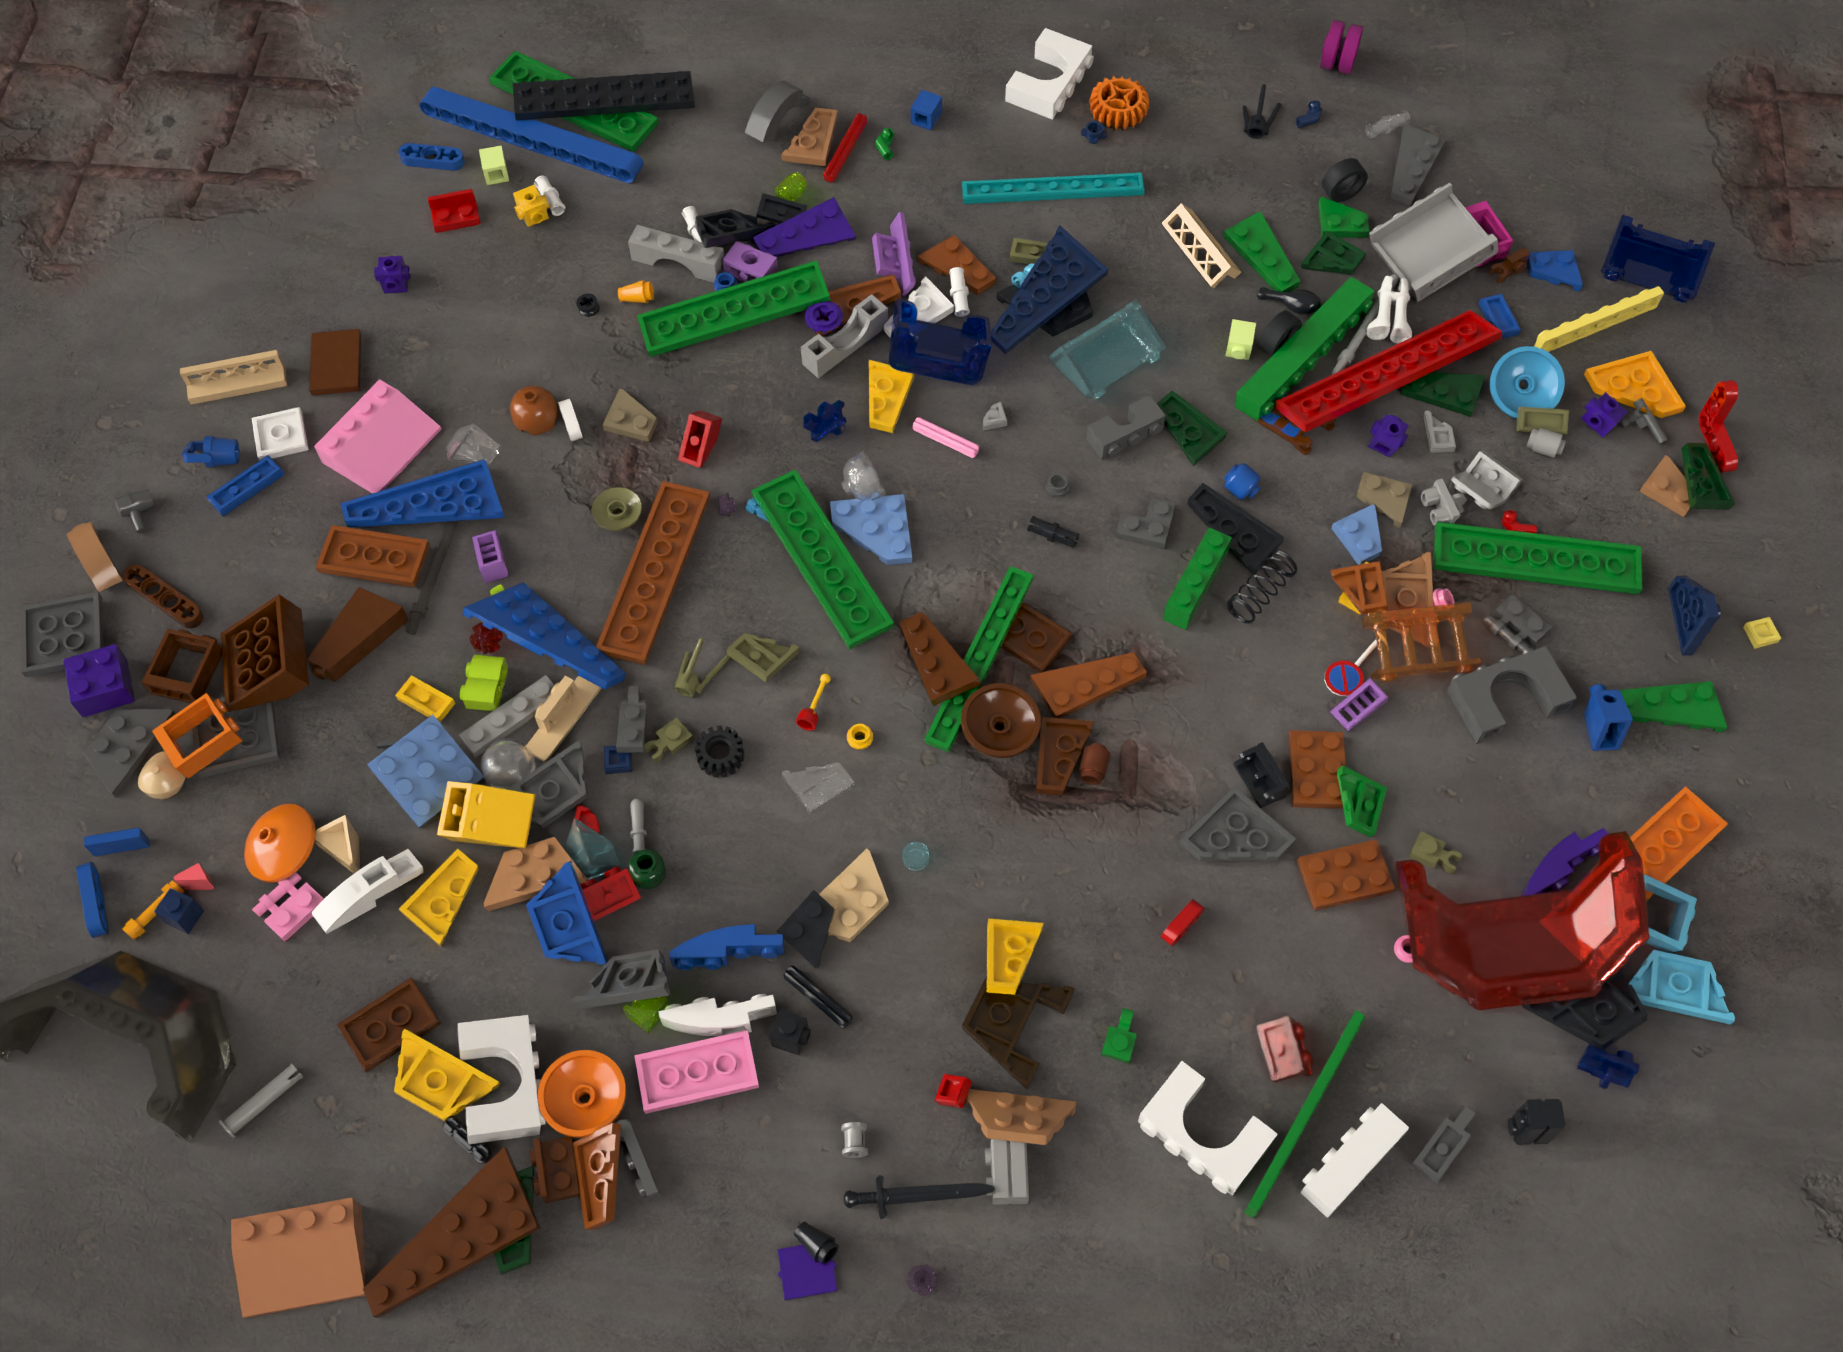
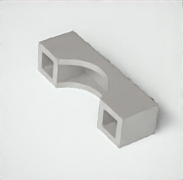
[628,225,724,283]
[801,294,888,378]

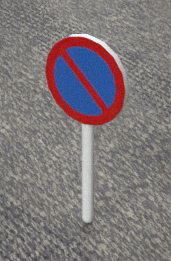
[1324,631,1386,697]

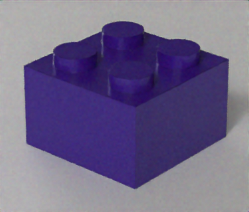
[63,644,135,717]

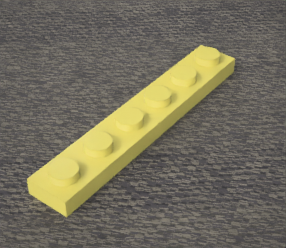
[1534,286,1664,352]

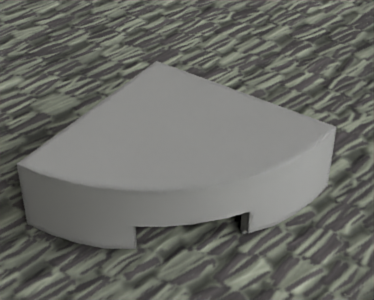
[983,402,1007,431]

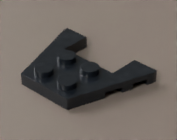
[996,284,1093,337]
[1521,942,1648,1051]

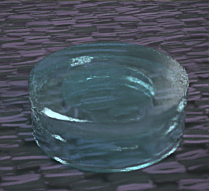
[902,842,929,871]

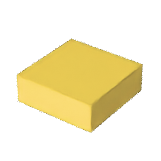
[1743,617,1781,649]

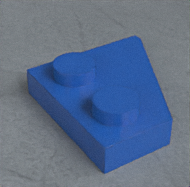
[1527,250,1583,291]

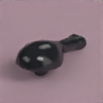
[1257,287,1321,314]

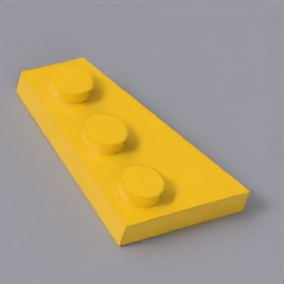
[987,918,1044,995]

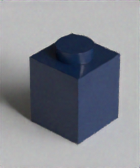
[154,888,204,934]

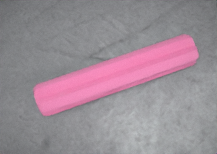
[913,417,979,458]

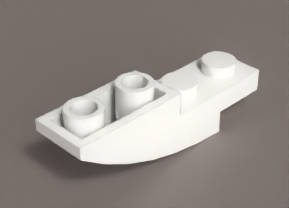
[312,849,424,934]
[658,994,777,1036]

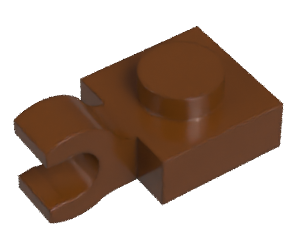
[1489,247,1531,283]

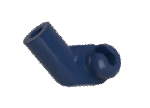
[1296,100,1322,128]

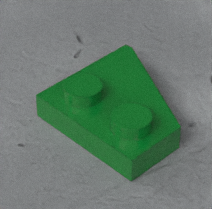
[1318,197,1369,238]
[1337,766,1387,837]

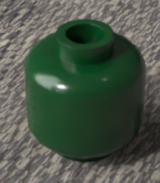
[628,849,666,889]

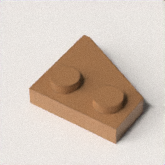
[1639,455,1690,517]

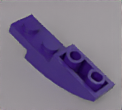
[1519,828,1610,907]

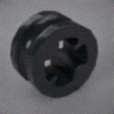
[576,294,600,317]

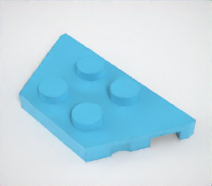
[1629,950,1735,1025]

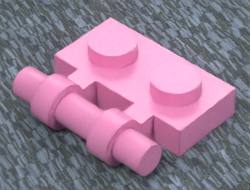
[252,872,324,942]

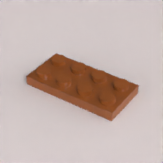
[316,525,430,588]

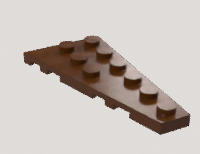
[363,1147,541,1318]

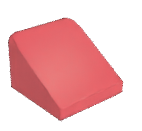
[173,863,215,891]

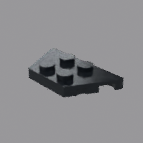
[695,209,777,248]

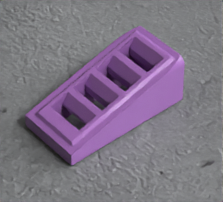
[472,530,509,583]
[1330,678,1388,731]

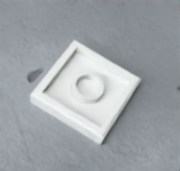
[252,407,309,460]

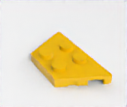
[394,1029,500,1122]

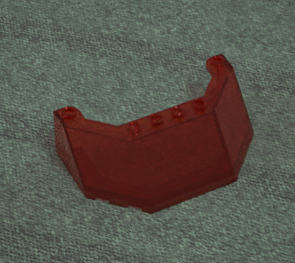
[1395,831,1649,1010]

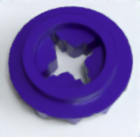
[805,301,843,334]

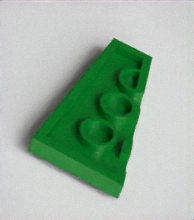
[1223,211,1300,292]
[1619,681,1727,732]

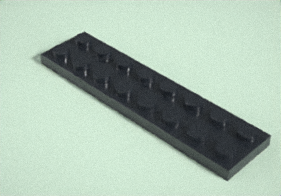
[513,71,695,120]

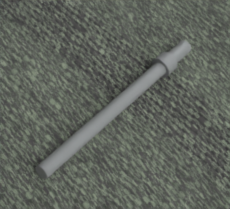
[1332,274,1399,375]

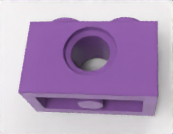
[722,241,778,283]

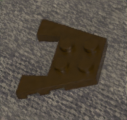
[962,976,1075,1089]

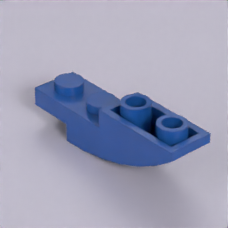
[669,924,785,970]

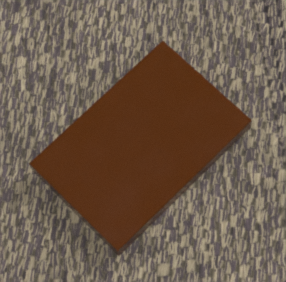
[309,329,361,395]
[1001,603,1073,673]
[337,977,441,1073]

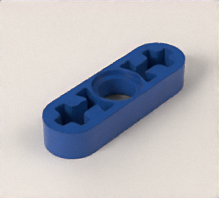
[398,143,465,171]
[76,862,109,938]

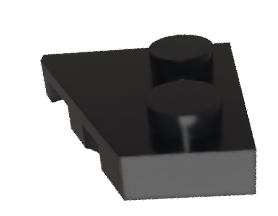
[776,890,835,968]

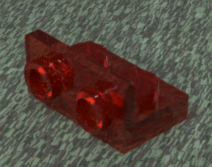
[1256,1016,1313,1083]

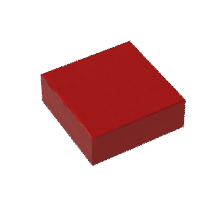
[934,1074,972,1109]

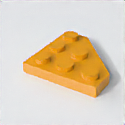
[1584,351,1686,418]

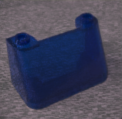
[1601,215,1715,303]
[889,298,992,385]

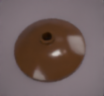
[961,683,1041,758]

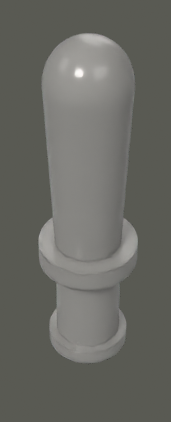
[630,798,647,854]

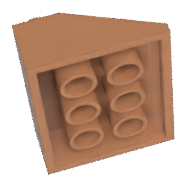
[231,1197,366,1318]

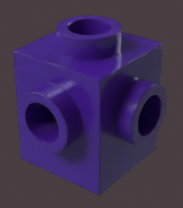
[374,256,411,294]
[1581,392,1628,438]
[1367,414,1408,457]

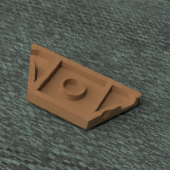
[1380,552,1436,648]
[484,837,587,911]
[965,1089,1076,1145]

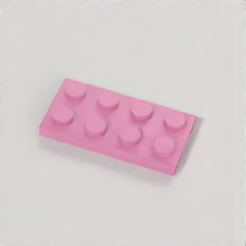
[634,1030,759,1114]

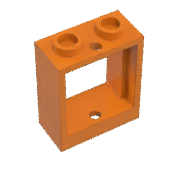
[152,693,243,779]

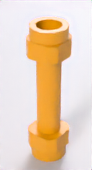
[122,880,185,940]

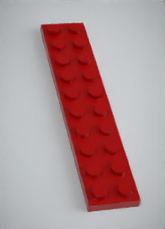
[1276,310,1502,433]

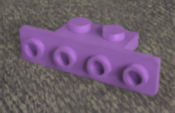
[872,212,916,297]

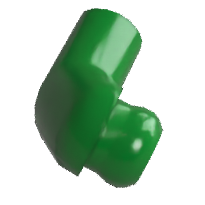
[875,128,895,160]

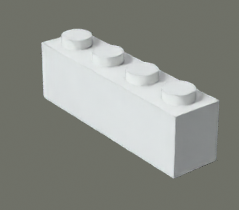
[1301,1103,1409,1218]

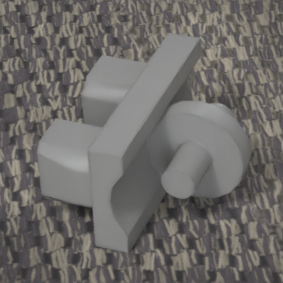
[1421,479,1467,526]

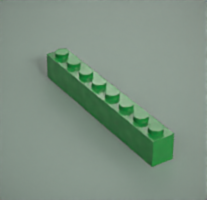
[1234,277,1374,422]

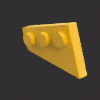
[869,360,915,433]
[399,849,479,947]

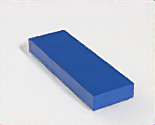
[207,455,285,517]

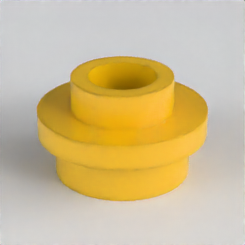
[847,724,873,750]

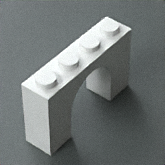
[1005,28,1094,120]
[458,1015,545,1144]
[1138,1061,1277,1196]

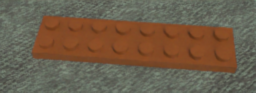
[596,481,710,665]

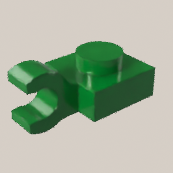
[1101,1008,1137,1064]

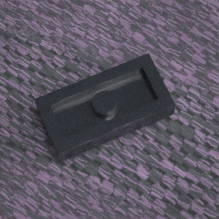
[757,193,807,224]

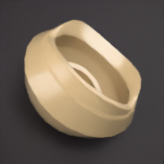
[138,751,186,799]

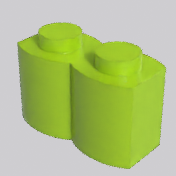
[460,655,508,711]

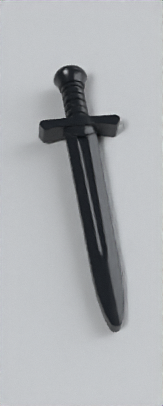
[843,1175,995,1219]

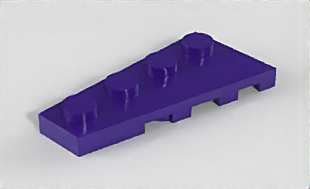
[753,197,856,257]

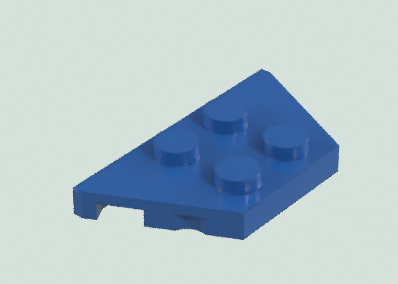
[526,861,608,965]

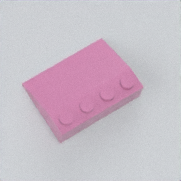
[314,379,441,494]

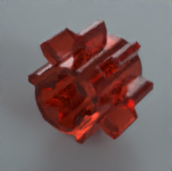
[470,622,503,654]

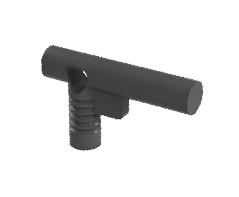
[1620,398,1668,444]

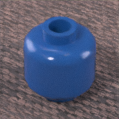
[1223,463,1261,500]

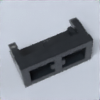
[1233,742,1290,808]

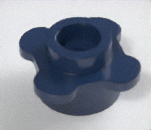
[1081,121,1108,144]

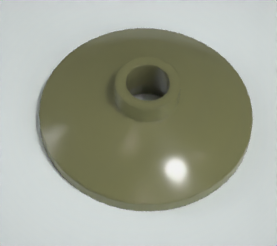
[592,487,642,531]

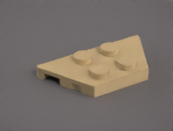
[819,848,889,942]

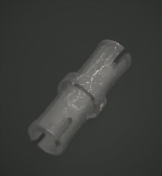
[1365,110,1410,138]

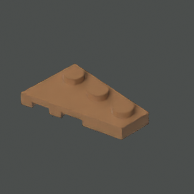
[781,108,838,166]

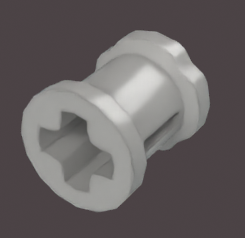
[841,1122,868,1158]

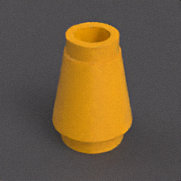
[618,280,654,303]

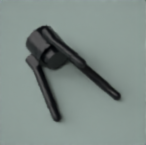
[1243,84,1281,139]

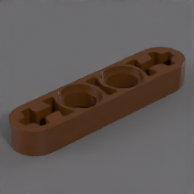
[122,564,203,628]

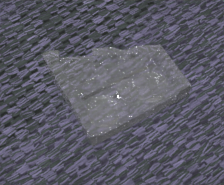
[781,763,855,815]

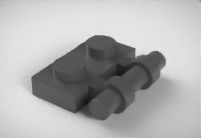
[1483,594,1553,653]

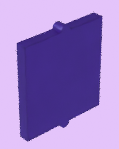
[778,1245,837,1301]

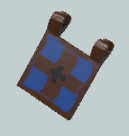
[1255,392,1336,455]

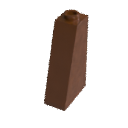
[307,587,408,682]

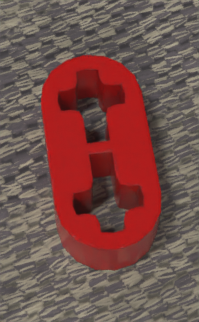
[1161,899,1205,947]

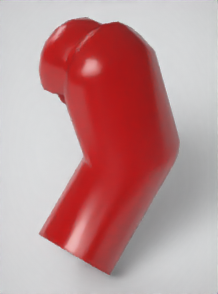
[1501,510,1537,534]

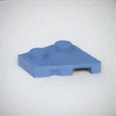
[1331,504,1382,565]

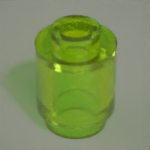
[774,172,807,202]

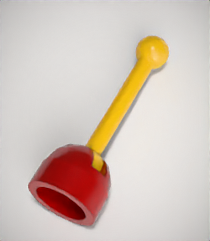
[795,674,831,731]

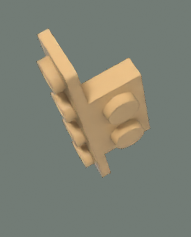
[525,676,602,762]

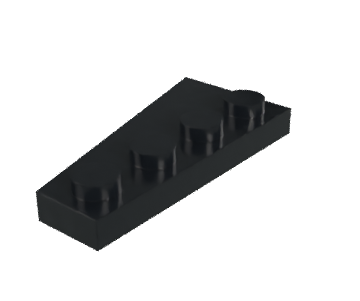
[1187,483,1284,575]

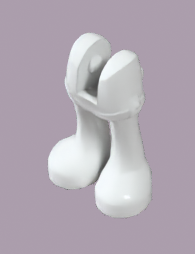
[1366,276,1412,344]

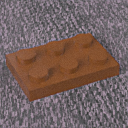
[1289,730,1346,809]
[1297,839,1395,911]

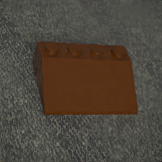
[221,594,309,712]

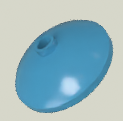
[1490,346,1565,419]

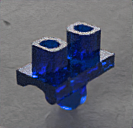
[803,400,847,442]
[1577,1044,1640,1089]

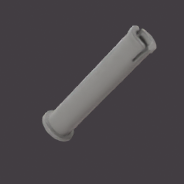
[219,1063,303,1139]

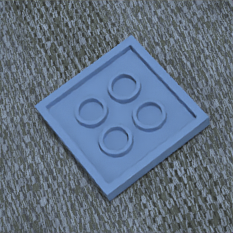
[367,715,484,828]

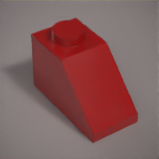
[678,410,723,468]

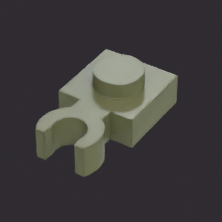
[644,717,693,763]
[1408,831,1462,874]

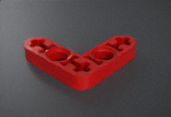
[1699,380,1739,473]

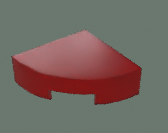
[572,805,601,836]

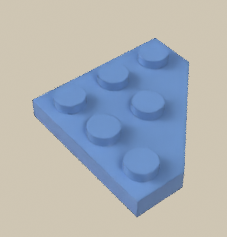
[830,494,912,565]

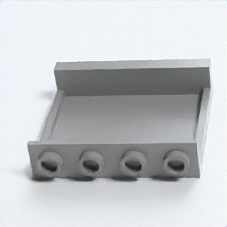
[1369,183,1498,302]

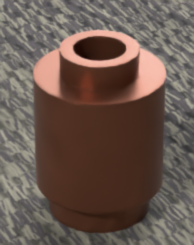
[1079,743,1111,785]

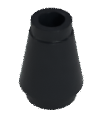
[794,1222,839,1265]

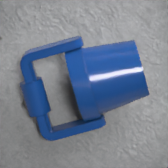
[182,436,240,468]

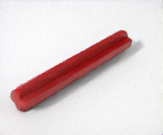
[823,113,867,183]

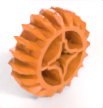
[1089,76,1150,130]

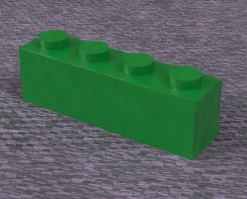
[1163,527,1232,630]

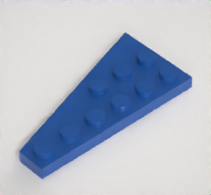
[340,459,505,528]
[463,582,626,690]

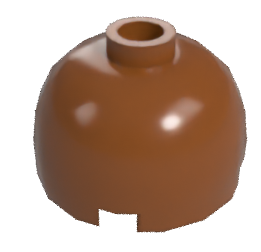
[510,385,560,435]

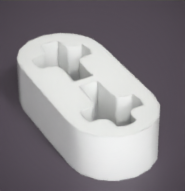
[558,399,583,442]

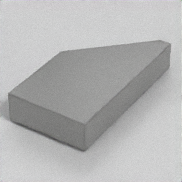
[1423,411,1456,453]

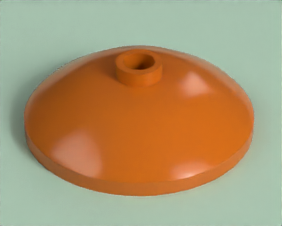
[244,804,316,883]
[538,1050,626,1137]

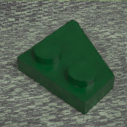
[1301,231,1366,274]

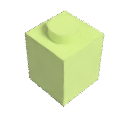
[479,146,509,185]
[1226,319,1256,360]

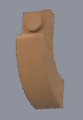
[66,522,123,592]

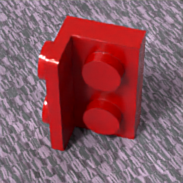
[427,189,481,233]
[580,865,641,921]

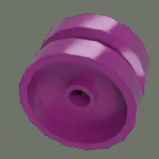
[1320,19,1364,75]

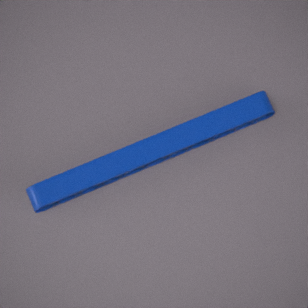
[419,87,644,183]

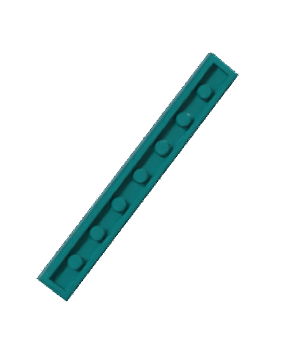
[962,173,1144,204]

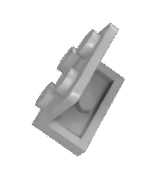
[1451,450,1523,509]

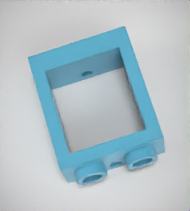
[1608,872,1697,953]

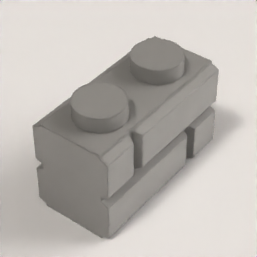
[985,1139,1029,1205]

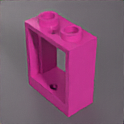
[1465,201,1513,267]

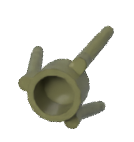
[674,638,730,698]

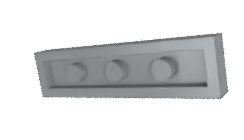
[459,675,554,758]

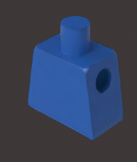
[1584,684,1633,751]

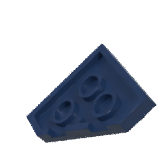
[1668,576,1721,656]

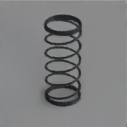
[1227,550,1298,624]

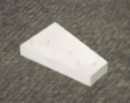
[884,276,954,346]

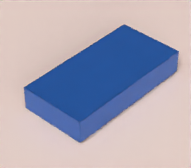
[1478,294,1521,339]
[84,828,149,857]

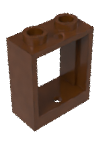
[142,629,222,703]

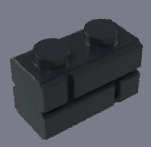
[1508,1099,1566,1145]

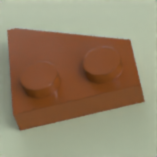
[1330,561,1388,615]

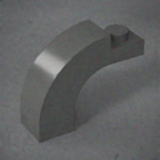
[745,81,810,142]

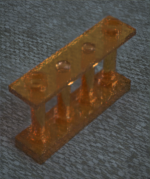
[1362,602,1481,682]

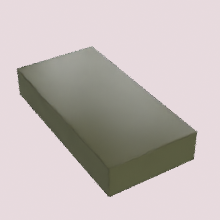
[1516,407,1569,435]

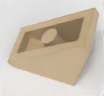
[314,815,360,874]

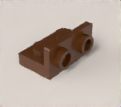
[530,1136,580,1204]

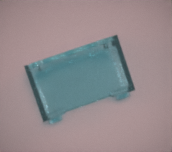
[1049,299,1167,400]

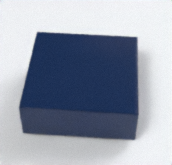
[604,745,632,774]

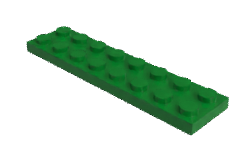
[489,51,659,153]
[637,260,831,357]
[752,469,894,650]
[1433,522,1642,594]

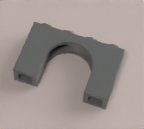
[1447,646,1577,744]

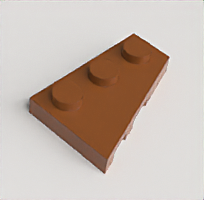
[917,235,996,295]
[572,1123,621,1230]

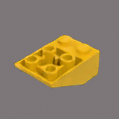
[437,781,536,849]

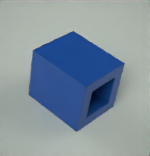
[911,90,942,130]

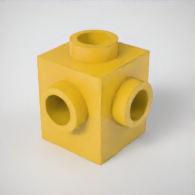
[513,185,550,227]

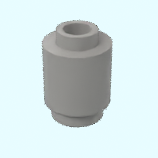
[1526,428,1566,458]

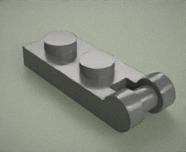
[616,1120,662,1203]

